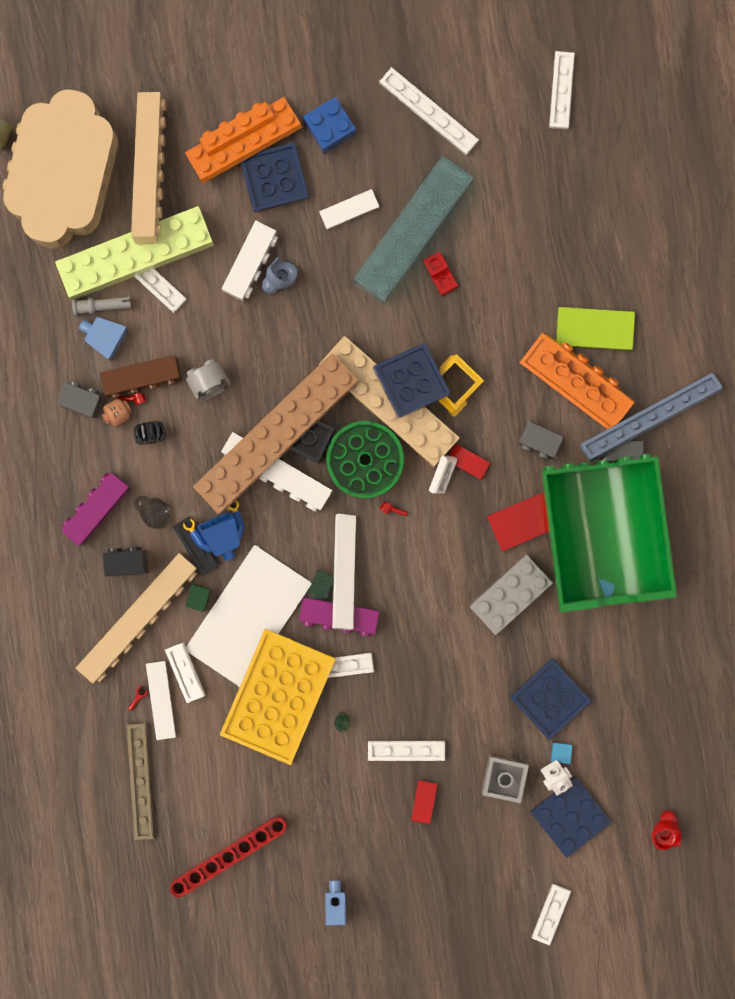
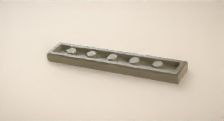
[127,723,154,840]

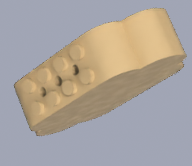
[3,90,118,249]

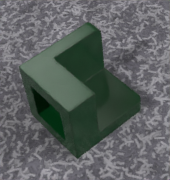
[186,584,212,612]

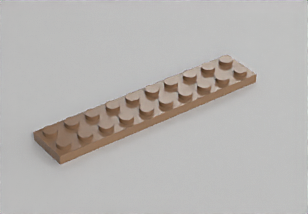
[193,353,359,515]

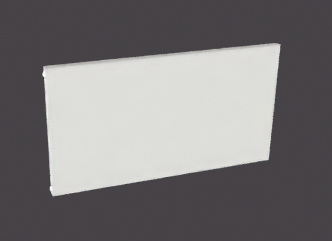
[186,545,312,687]

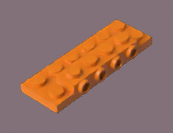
[185,97,302,184]
[520,331,635,429]

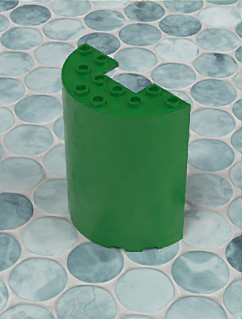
[541,454,677,612]

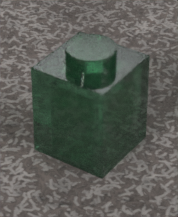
[309,570,334,600]

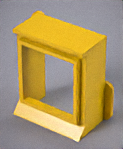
[439,354,484,417]

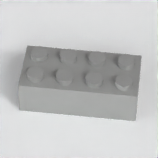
[469,555,552,635]

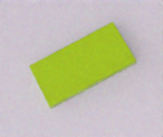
[556,307,635,351]

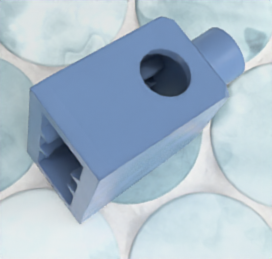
[79,317,129,361]
[325,881,346,925]

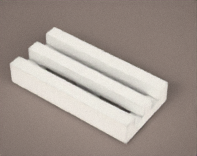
[429,456,457,494]

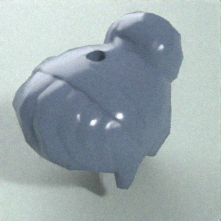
[262,258,298,294]

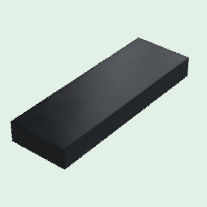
[172,517,219,576]

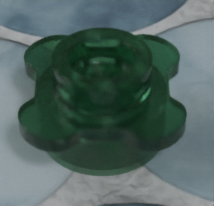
[334,712,350,732]

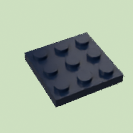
[241,142,309,213]
[373,342,451,419]
[510,658,591,740]
[530,776,612,858]

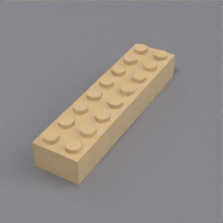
[319,336,459,468]

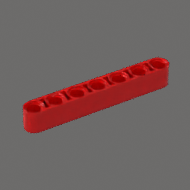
[170,815,287,897]

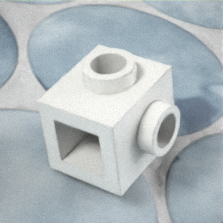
[541,760,573,795]

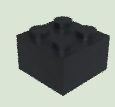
[288,421,335,464]
[103,547,148,576]

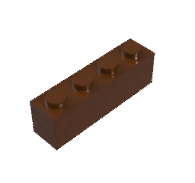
[100,355,181,399]

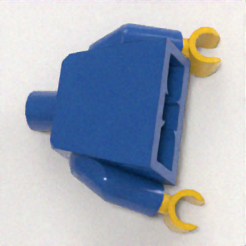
[183,500,244,561]

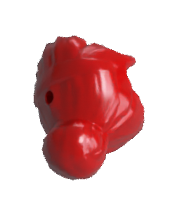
[651,810,682,851]

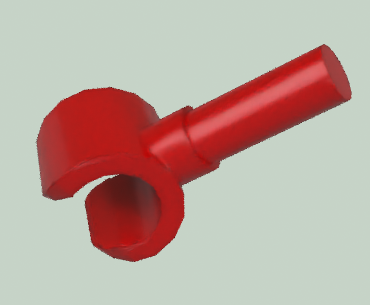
[118,393,146,405]
[379,502,407,517]
[128,686,148,711]

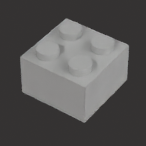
[481,755,529,803]

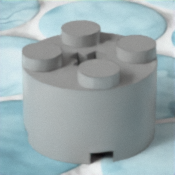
[186,359,231,402]

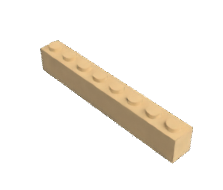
[131,92,166,244]
[76,553,198,684]

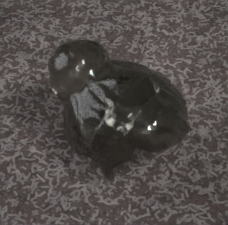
[135,496,170,529]

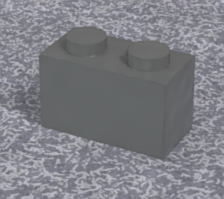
[56,381,103,419]
[518,421,563,460]

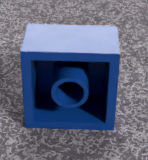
[303,97,356,154]

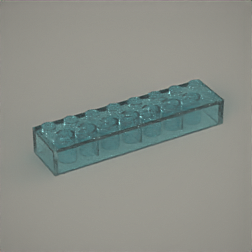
[353,156,474,305]

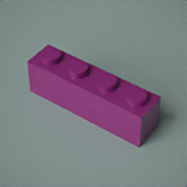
[61,472,131,546]
[299,597,379,637]

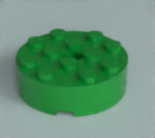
[327,421,404,499]

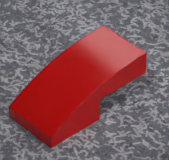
[423,252,458,297]
[449,444,491,480]
[411,780,437,825]

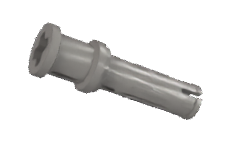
[72,296,131,316]

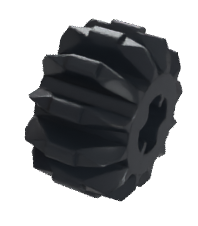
[133,421,166,445]

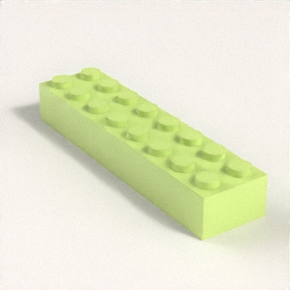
[55,206,214,300]

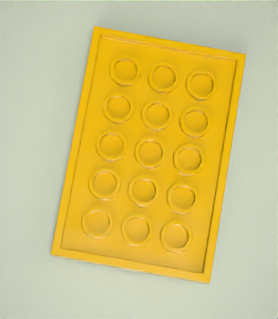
[220,628,336,765]

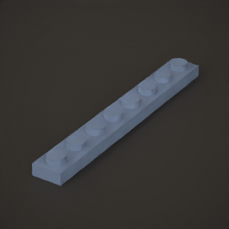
[580,373,723,462]

